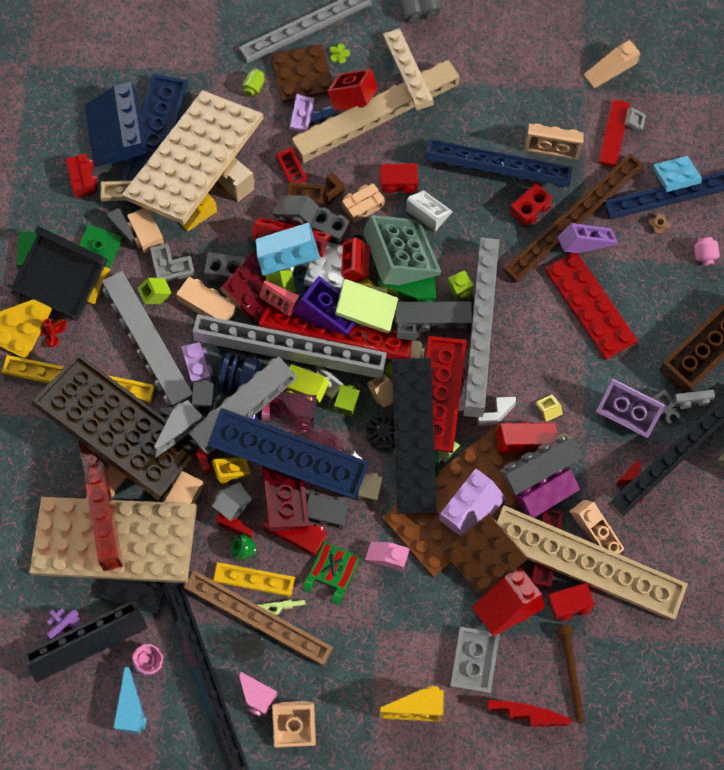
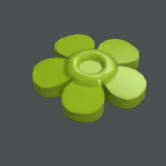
[330,44,350,63]

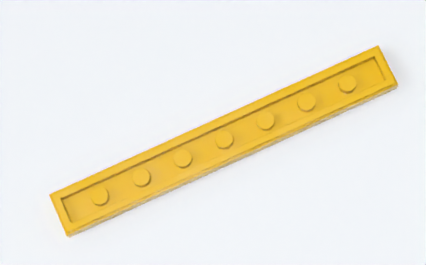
[1,355,155,404]

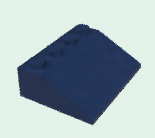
[85,82,147,167]

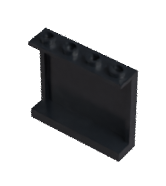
[7,226,108,321]

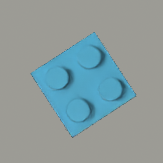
[653,156,702,192]

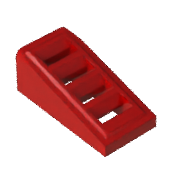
[275,147,308,183]
[216,512,254,539]

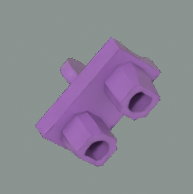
[46,609,83,639]

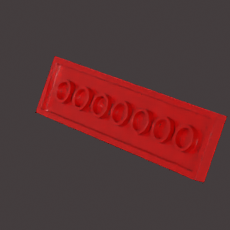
[259,304,414,359]

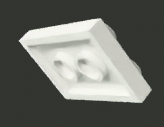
[304,242,345,292]

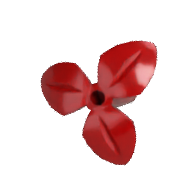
[40,318,67,348]

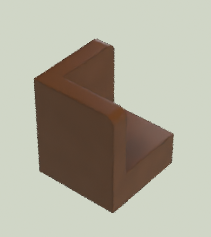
[323,172,344,205]

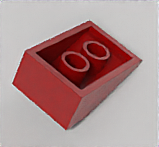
[472,567,544,637]

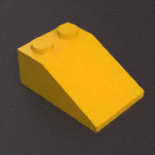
[379,686,444,722]

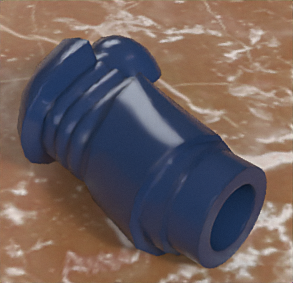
[310,105,338,126]

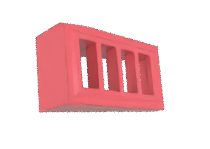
[259,281,299,317]

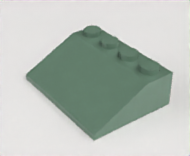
[363,215,441,285]

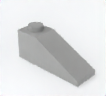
[153,400,203,458]

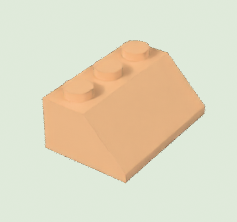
[524,124,583,160]

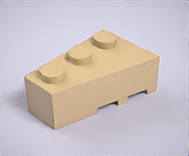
[217,158,255,202]

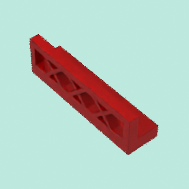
[251,217,331,257]

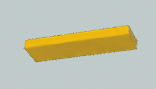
[213,562,295,597]

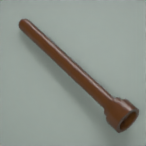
[556,626,585,724]

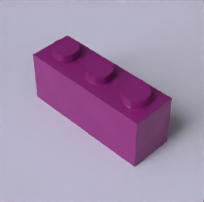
[514,467,580,518]

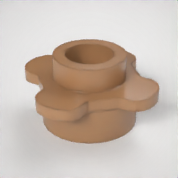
[649,213,671,234]

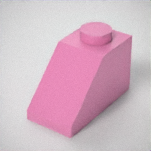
[365,542,409,572]
[239,672,278,717]

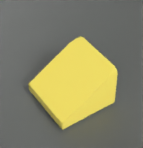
[535,395,563,422]

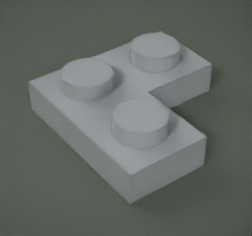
[150,244,195,282]

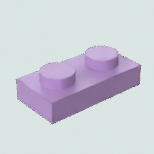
[289,94,314,133]

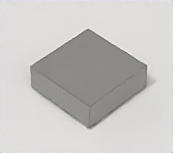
[625,107,646,132]

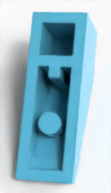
[114,667,147,735]

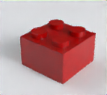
[328,69,378,111]

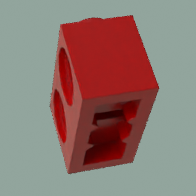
[509,183,552,227]

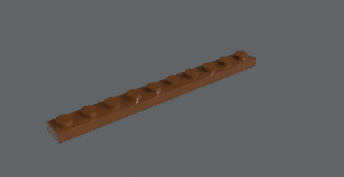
[503,153,644,284]

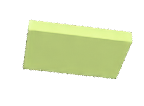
[335,279,398,333]

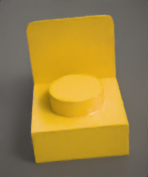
[212,457,251,485]

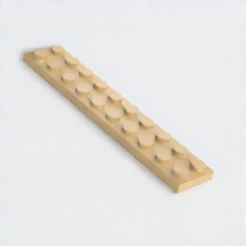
[497,506,688,621]

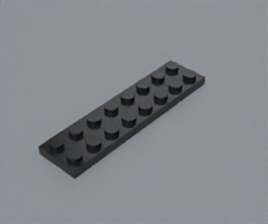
[392,358,437,515]

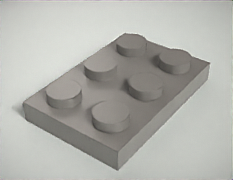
[450,627,500,695]

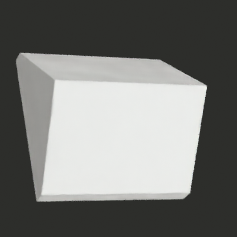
[406,191,453,232]

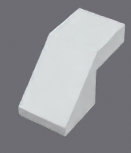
[477,397,516,426]

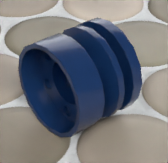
[218,353,260,395]

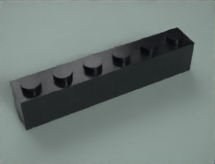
[23,600,148,683]

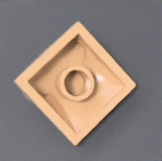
[273,701,316,747]

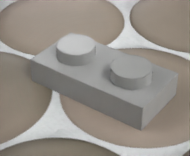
[673,389,715,409]

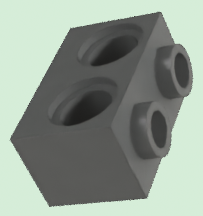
[310,207,350,245]
[204,252,245,283]
[192,380,216,417]

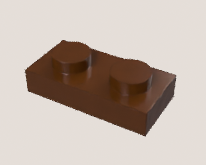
[287,182,326,206]

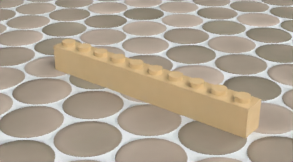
[292,60,459,163]

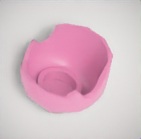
[132,644,163,675]

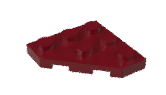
[220,250,270,327]

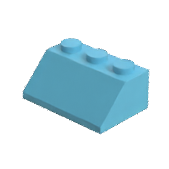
[256,223,320,275]

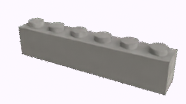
[189,356,298,455]

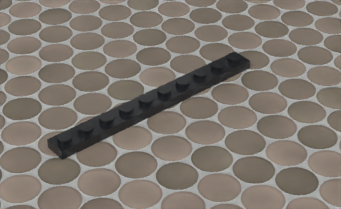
[608,396,724,518]
[162,582,249,770]

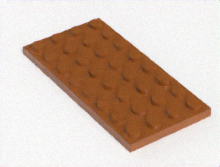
[382,422,526,577]

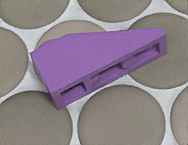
[558,223,618,253]

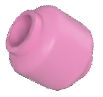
[694,237,720,265]

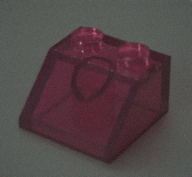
[277,392,317,431]

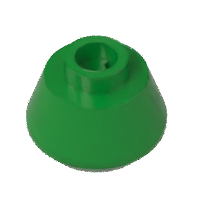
[231,533,256,560]

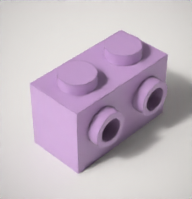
[181,342,214,387]

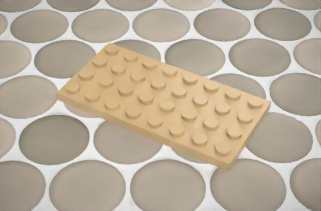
[122,90,264,224]
[29,497,197,583]

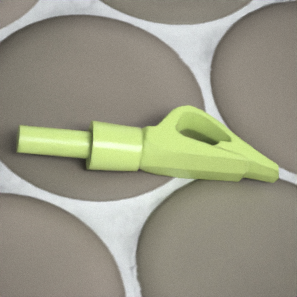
[258,600,306,615]

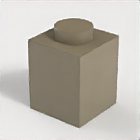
[358,473,382,505]

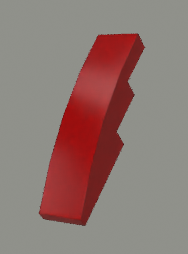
[487,700,572,727]

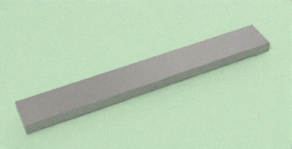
[239,0,371,63]

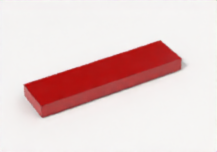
[599,99,630,167]

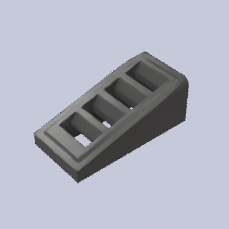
[106,208,136,247]

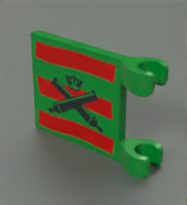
[303,541,361,605]

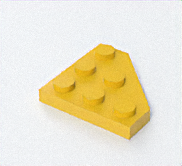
[0,299,52,359]

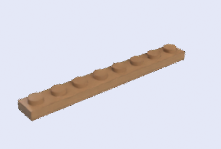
[184,570,333,666]

